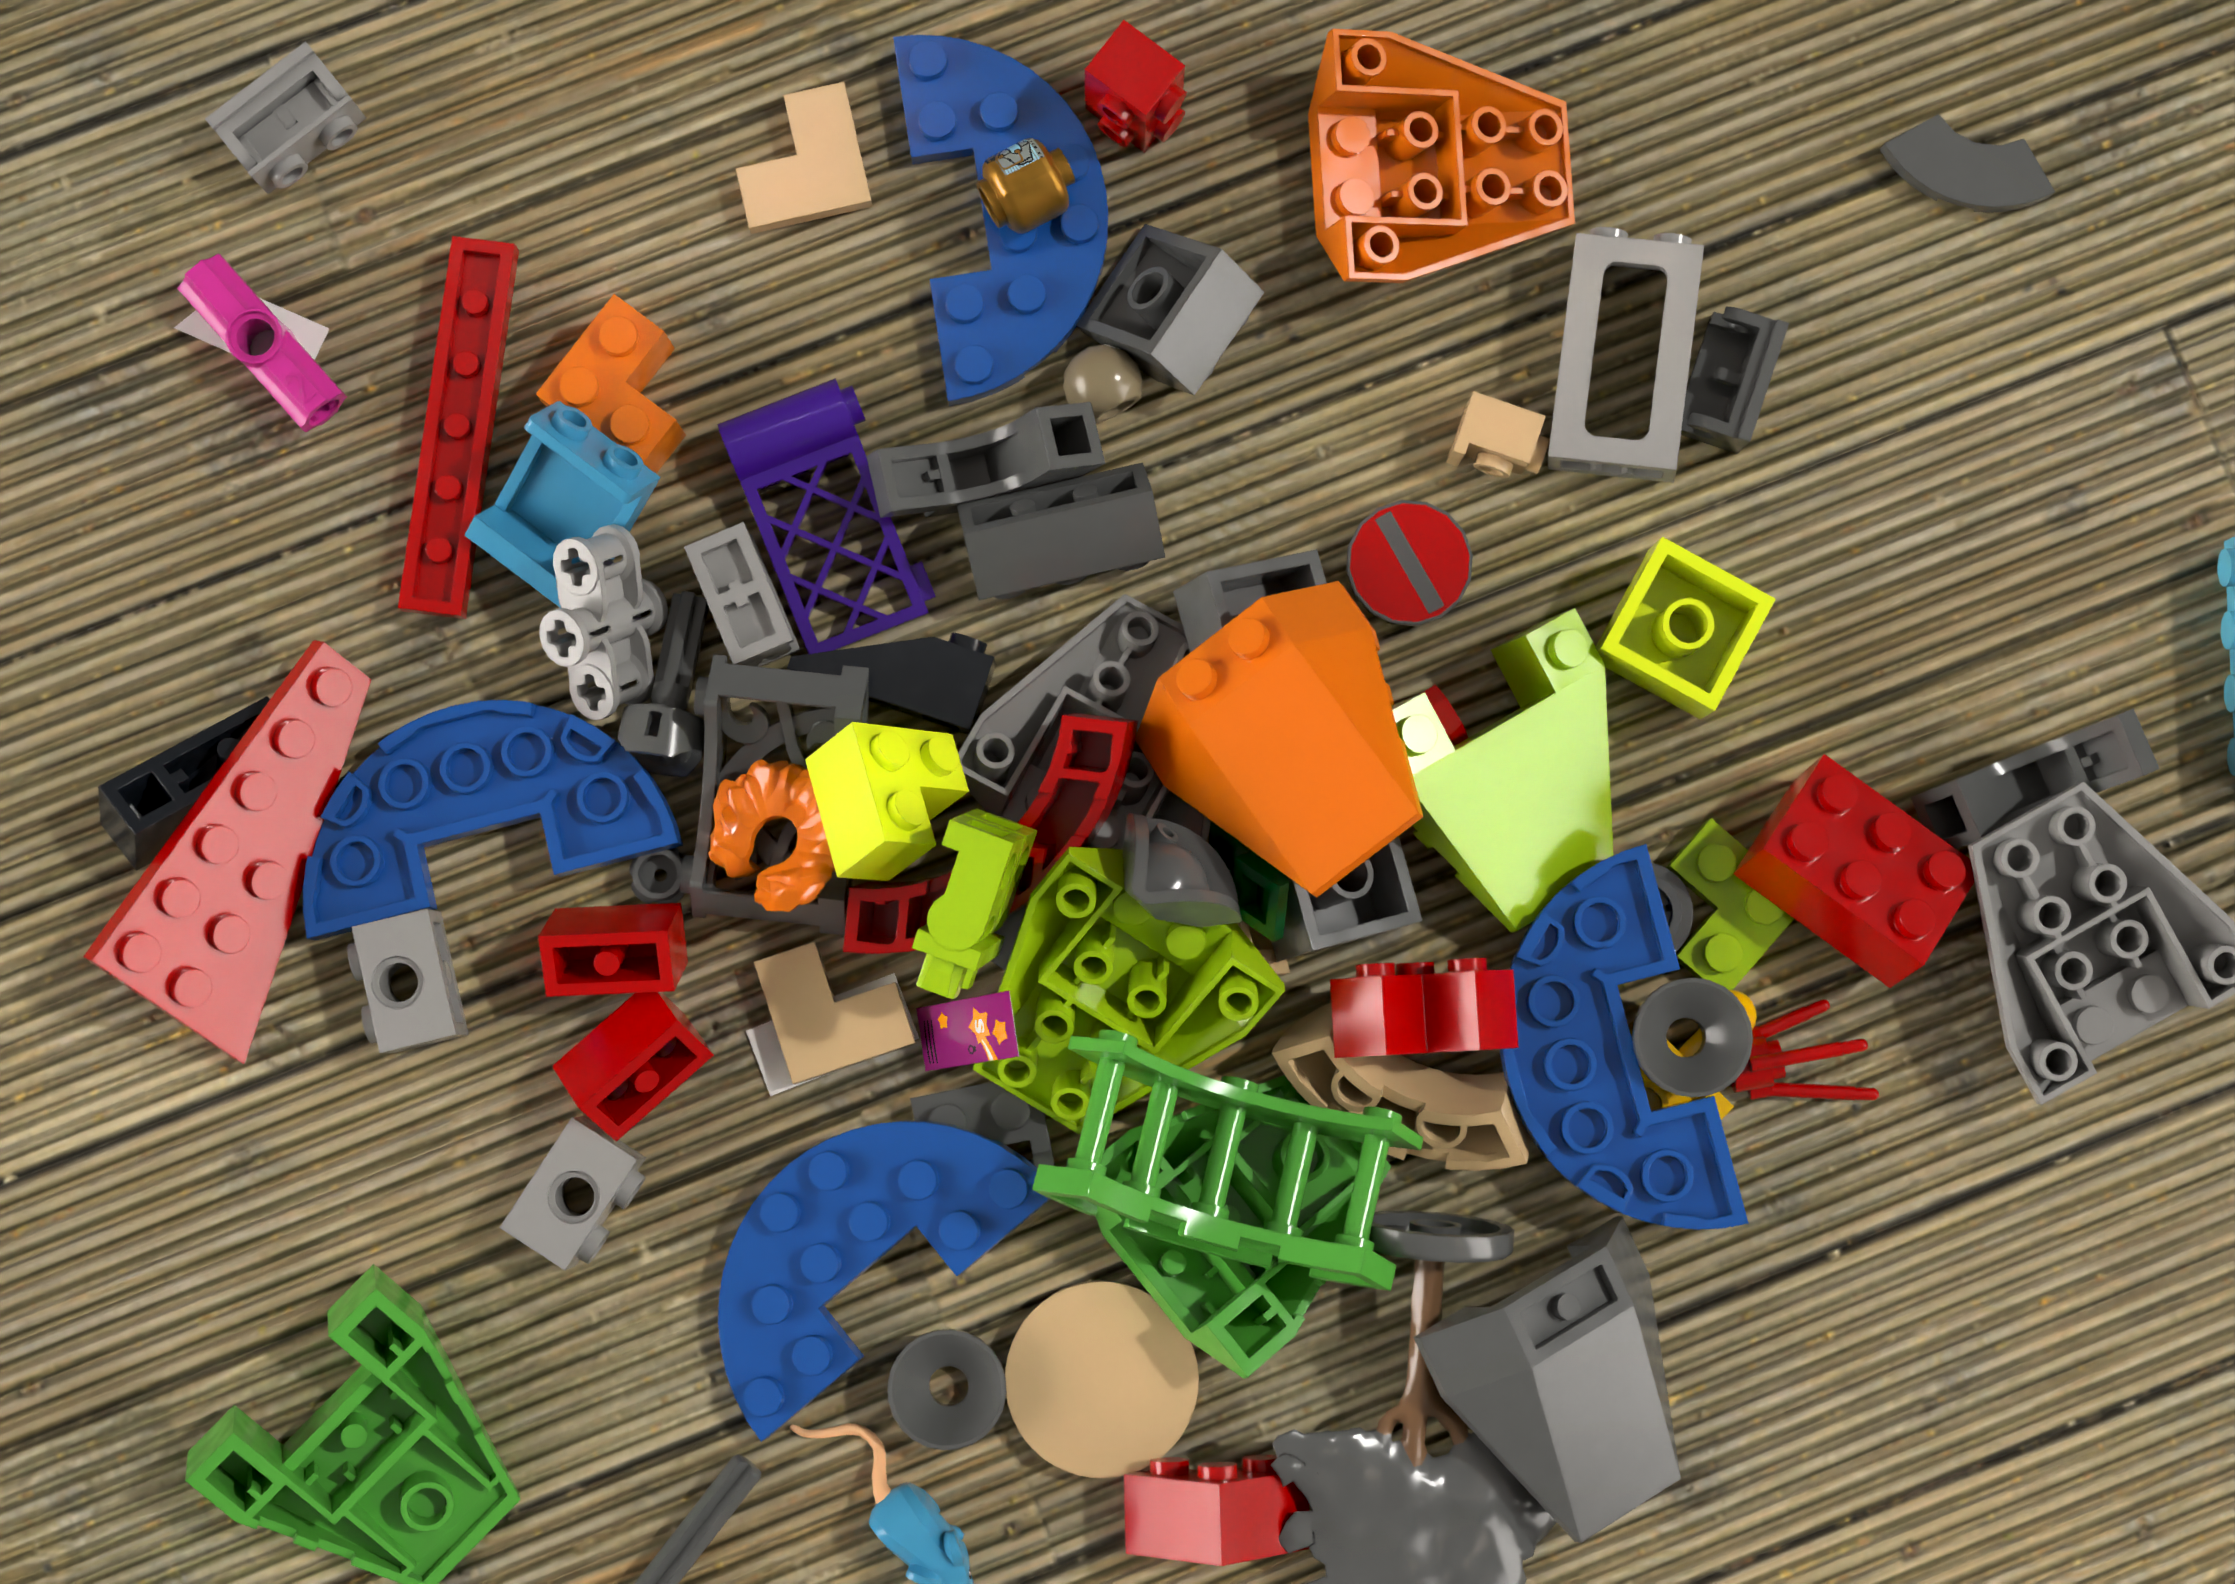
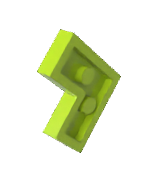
[1666,818,1794,990]

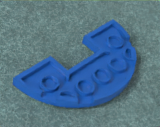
[893,35,1108,407]
[303,700,683,941]
[1500,844,1749,1230]
[718,1120,1050,1442]

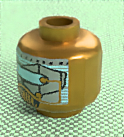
[976,138,1075,234]

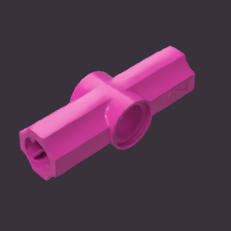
[177,253,347,432]

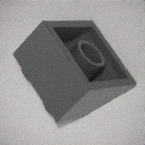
[1076,224,1264,396]

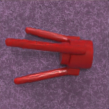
[1731,999,1879,1101]

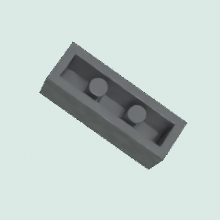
[957,462,1165,600]

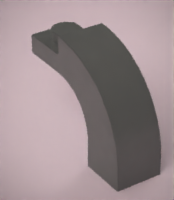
[866,402,1105,518]
[1910,708,2160,849]

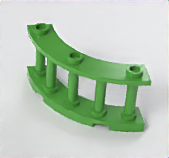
[1032,1030,1423,1291]

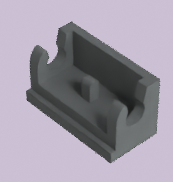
[1681,306,1789,454]

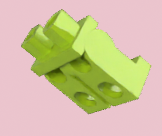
[912,808,1038,999]

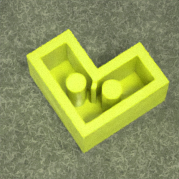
[805,722,969,881]

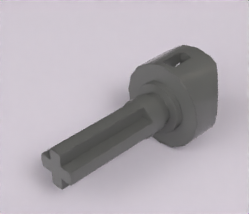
[617,591,709,777]

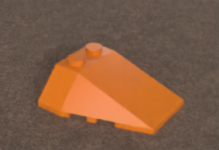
[1135,581,1423,898]

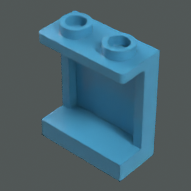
[465,401,661,608]

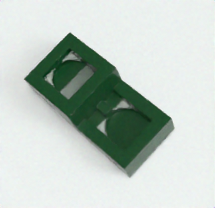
[1208,821,1289,942]

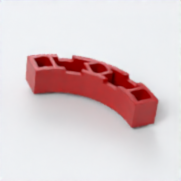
[843,713,1139,954]

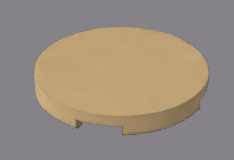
[1005,1280,1199,1478]

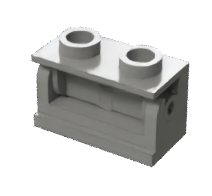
[205,41,366,194]
[684,522,800,667]

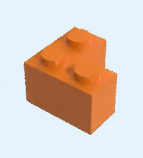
[536,294,686,474]

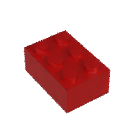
[1733,754,1975,988]

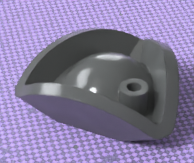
[1122,813,1242,927]

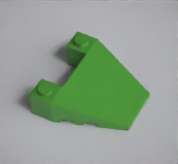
[185,1264,521,1584]

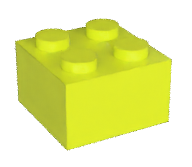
[1595,537,1776,719]

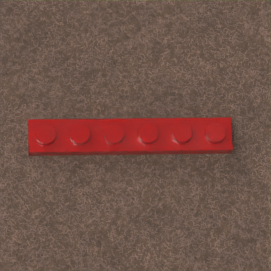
[398,236,519,619]

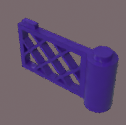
[717,378,936,654]

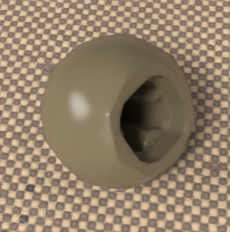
[1063,344,1143,423]

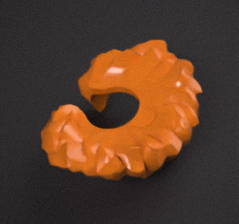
[708,759,835,912]

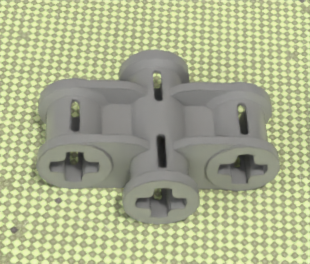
[539,524,668,720]

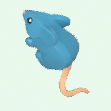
[789,1423,974,1584]

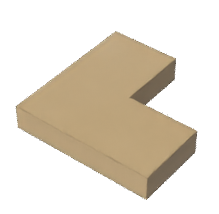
[736,82,873,234]
[754,942,917,1085]

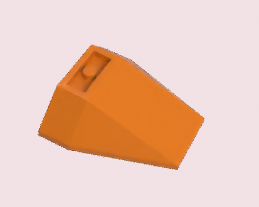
[1308,28,1575,283]

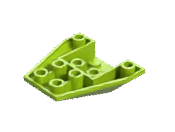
[973,847,1285,1134]

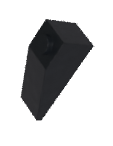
[787,632,997,735]
[98,696,270,871]

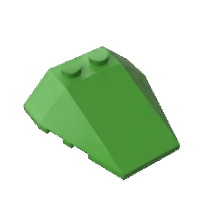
[1095,1075,1391,1379]

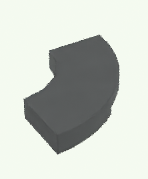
[1879,114,2055,213]

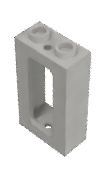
[1548,227,1704,483]

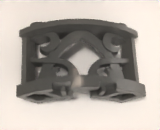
[680,654,869,935]

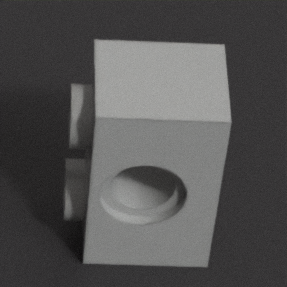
[347,908,469,1053]
[499,1116,646,1270]

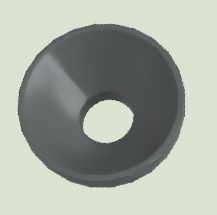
[1631,978,1753,1097]
[887,1329,1007,1450]

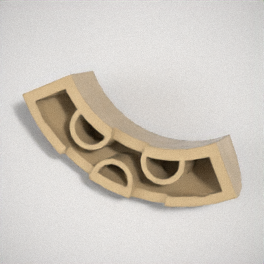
[1272,1003,1530,1171]

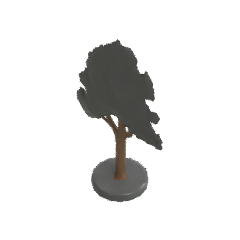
[1271,1211,1557,1584]

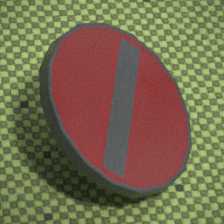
[1346,500,1473,626]

